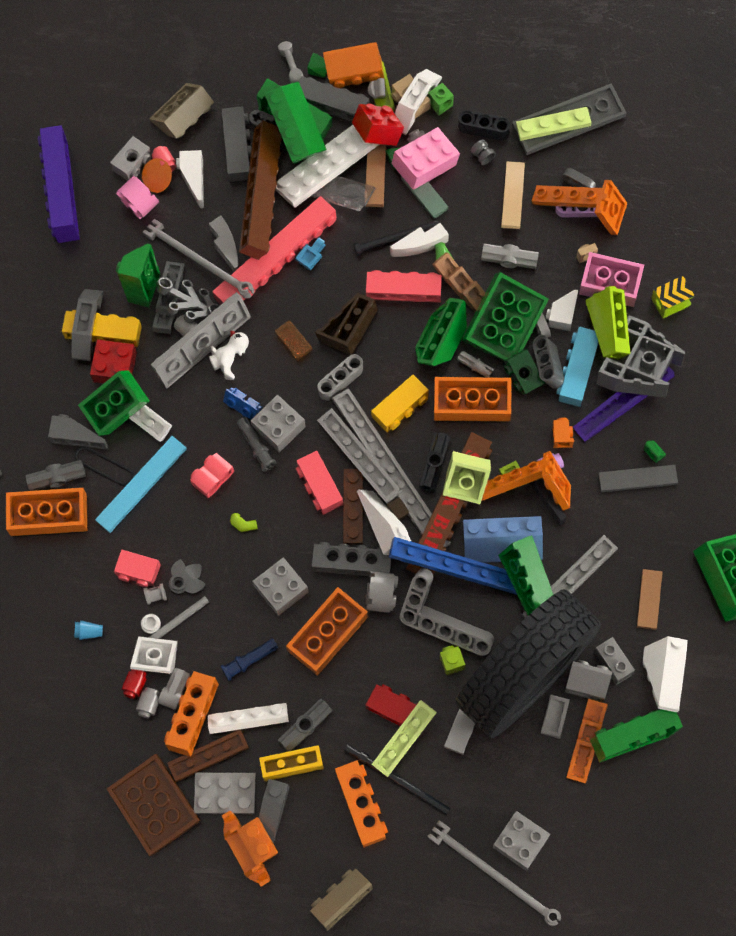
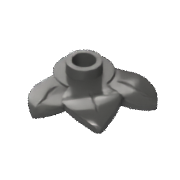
[169,559,205,594]

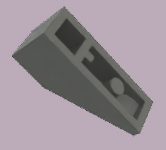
[48,414,108,449]
[259,779,290,844]

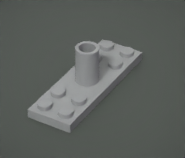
[151,292,251,388]

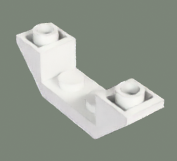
[395,69,442,135]

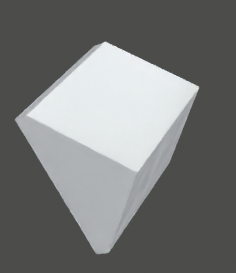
[130,637,177,674]

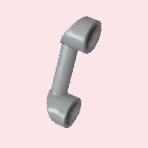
[278,41,303,84]

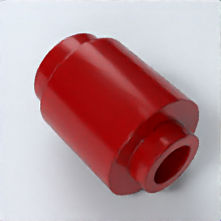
[121,669,147,699]

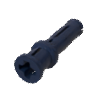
[220,638,279,681]

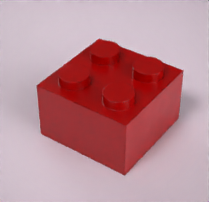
[352,104,404,146]
[90,339,137,384]

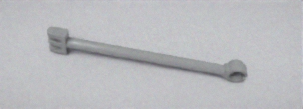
[142,219,254,298]
[427,820,561,926]

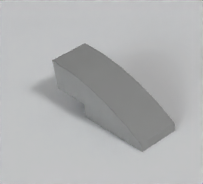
[209,216,239,272]

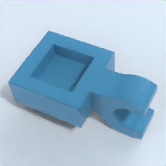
[295,238,326,271]

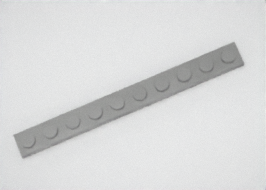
[332,388,451,548]

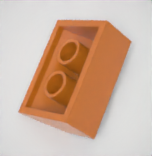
[323,42,384,88]

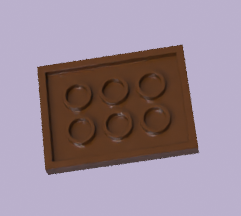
[107,754,200,856]

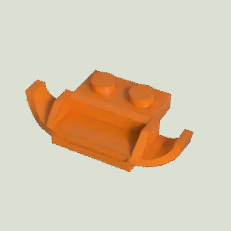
[222,811,278,887]

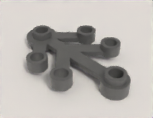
[156,277,220,323]

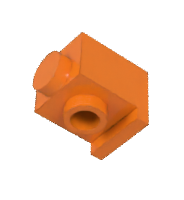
[552,418,574,448]

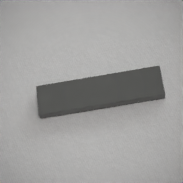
[598,465,678,493]

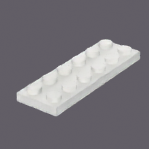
[275,125,380,207]

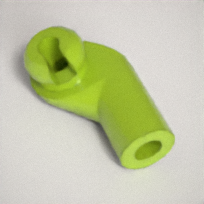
[230,513,258,532]

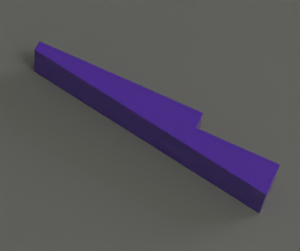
[573,367,674,442]

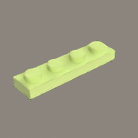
[516,107,591,141]
[372,700,437,777]

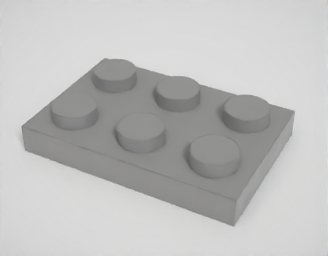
[194,773,256,814]

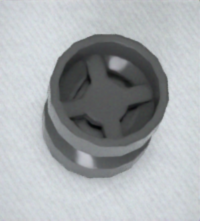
[470,139,496,165]

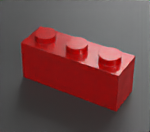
[365,684,418,726]

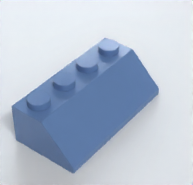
[463,516,543,563]

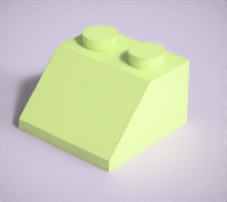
[443,451,491,504]

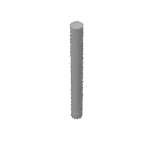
[148,596,209,639]

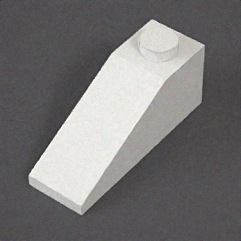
[176,150,204,208]

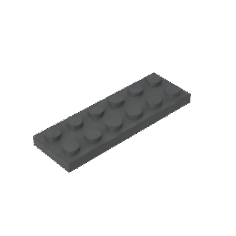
[512,83,627,155]

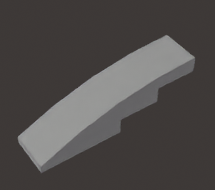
[444,709,475,755]

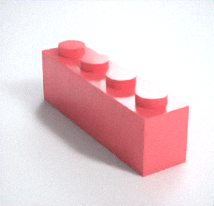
[366,270,442,303]

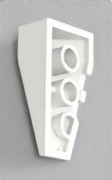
[357,489,411,555]
[642,636,687,712]

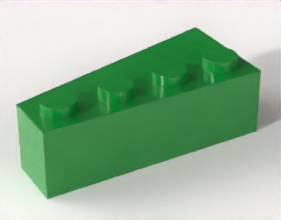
[256,78,333,141]
[498,535,553,616]

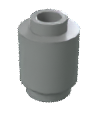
[135,687,160,718]

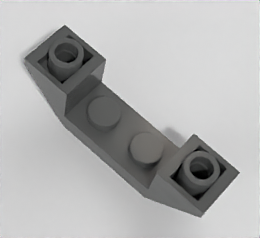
[72,289,103,361]

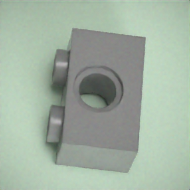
[110,136,152,181]
[594,637,635,685]

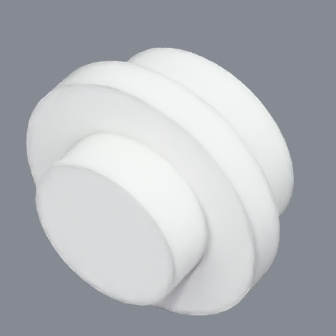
[141,614,161,634]

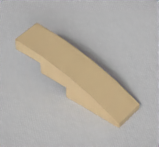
[501,161,525,229]

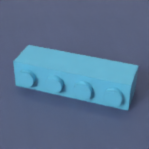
[556,327,598,407]

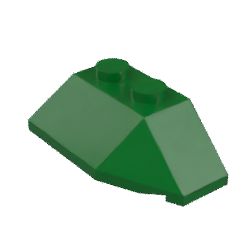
[415,298,467,366]

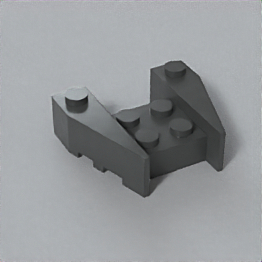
[597,315,685,398]

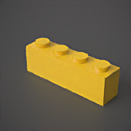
[62,310,142,347]

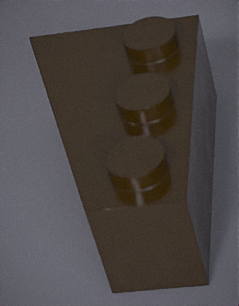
[315,293,378,355]

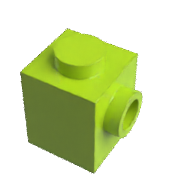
[440,645,465,676]

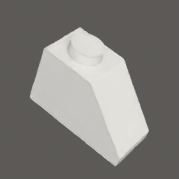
[545,290,578,331]

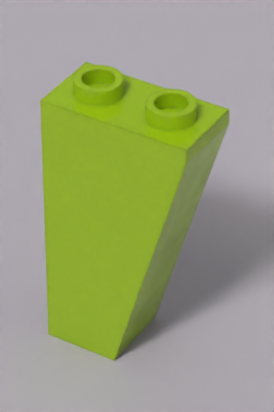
[586,286,630,360]

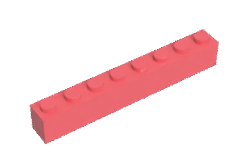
[212,196,337,305]

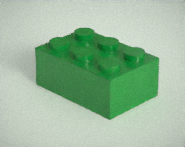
[78,370,150,436]

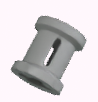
[143,583,167,605]

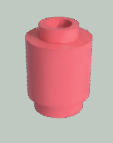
[151,146,176,172]

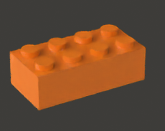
[434,377,511,421]
[6,488,87,536]
[286,587,368,676]

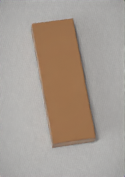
[637,569,662,630]

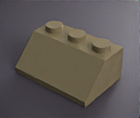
[149,83,214,139]
[310,869,373,931]

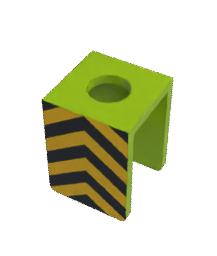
[651,276,694,318]

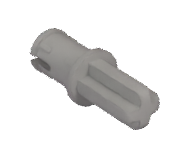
[457,351,494,378]

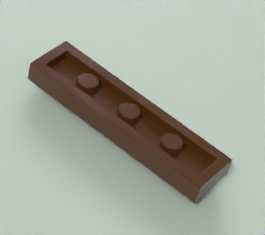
[343,469,363,545]
[167,729,249,782]

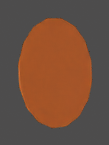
[142,158,172,193]

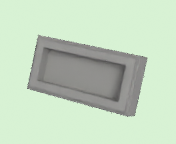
[540,694,570,739]

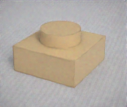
[577,243,598,263]

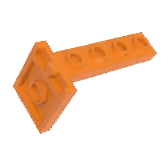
[531,180,627,235]
[481,451,571,510]

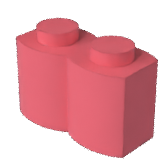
[190,453,234,498]

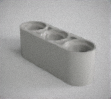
[318,354,363,401]

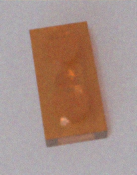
[275,320,313,361]

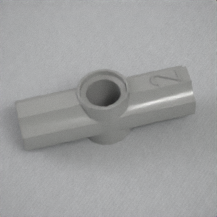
[481,244,539,269]

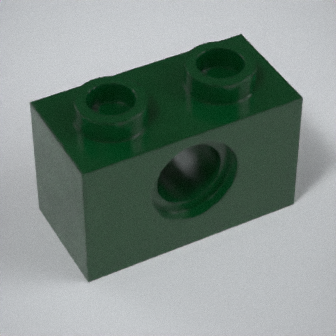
[503,350,545,394]

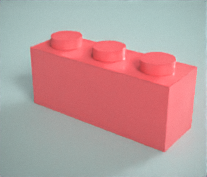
[295,451,343,515]

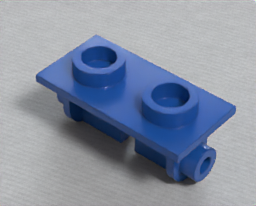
[223,387,263,420]

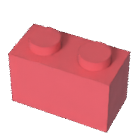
[114,550,161,587]

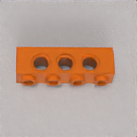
[164,671,219,757]
[335,760,388,848]

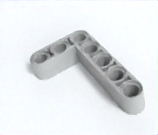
[400,568,495,656]

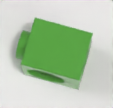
[428,83,454,115]

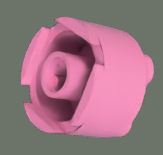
[116,176,159,219]

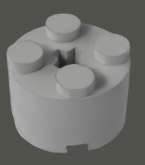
[366,571,398,613]

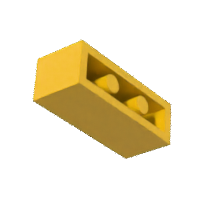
[371,375,429,432]
[259,745,324,781]

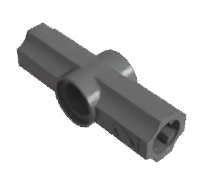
[25,460,86,491]
[278,698,333,752]

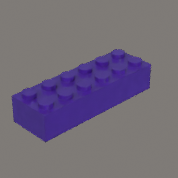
[38,125,80,243]

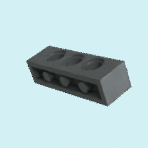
[312,542,392,576]

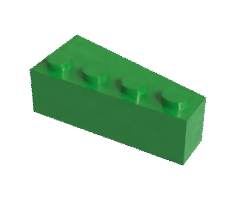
[590,709,683,763]

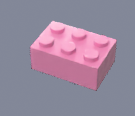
[391,127,460,190]
[579,252,644,307]

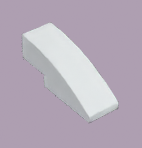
[390,223,449,257]

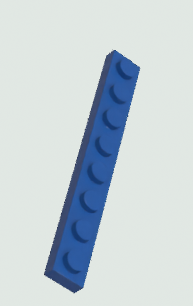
[389,537,517,595]

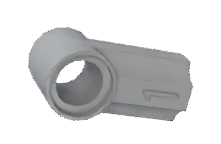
[158,668,190,710]

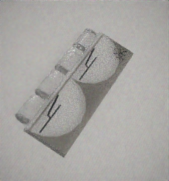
[311,176,375,211]

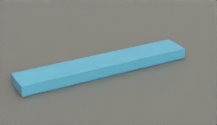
[95,436,187,533]

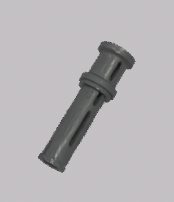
[236,417,277,472]

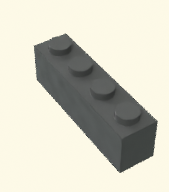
[299,76,369,122]
[222,106,252,182]

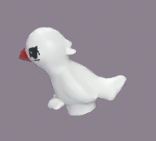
[209,331,249,380]

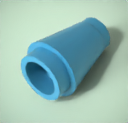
[74,620,103,640]

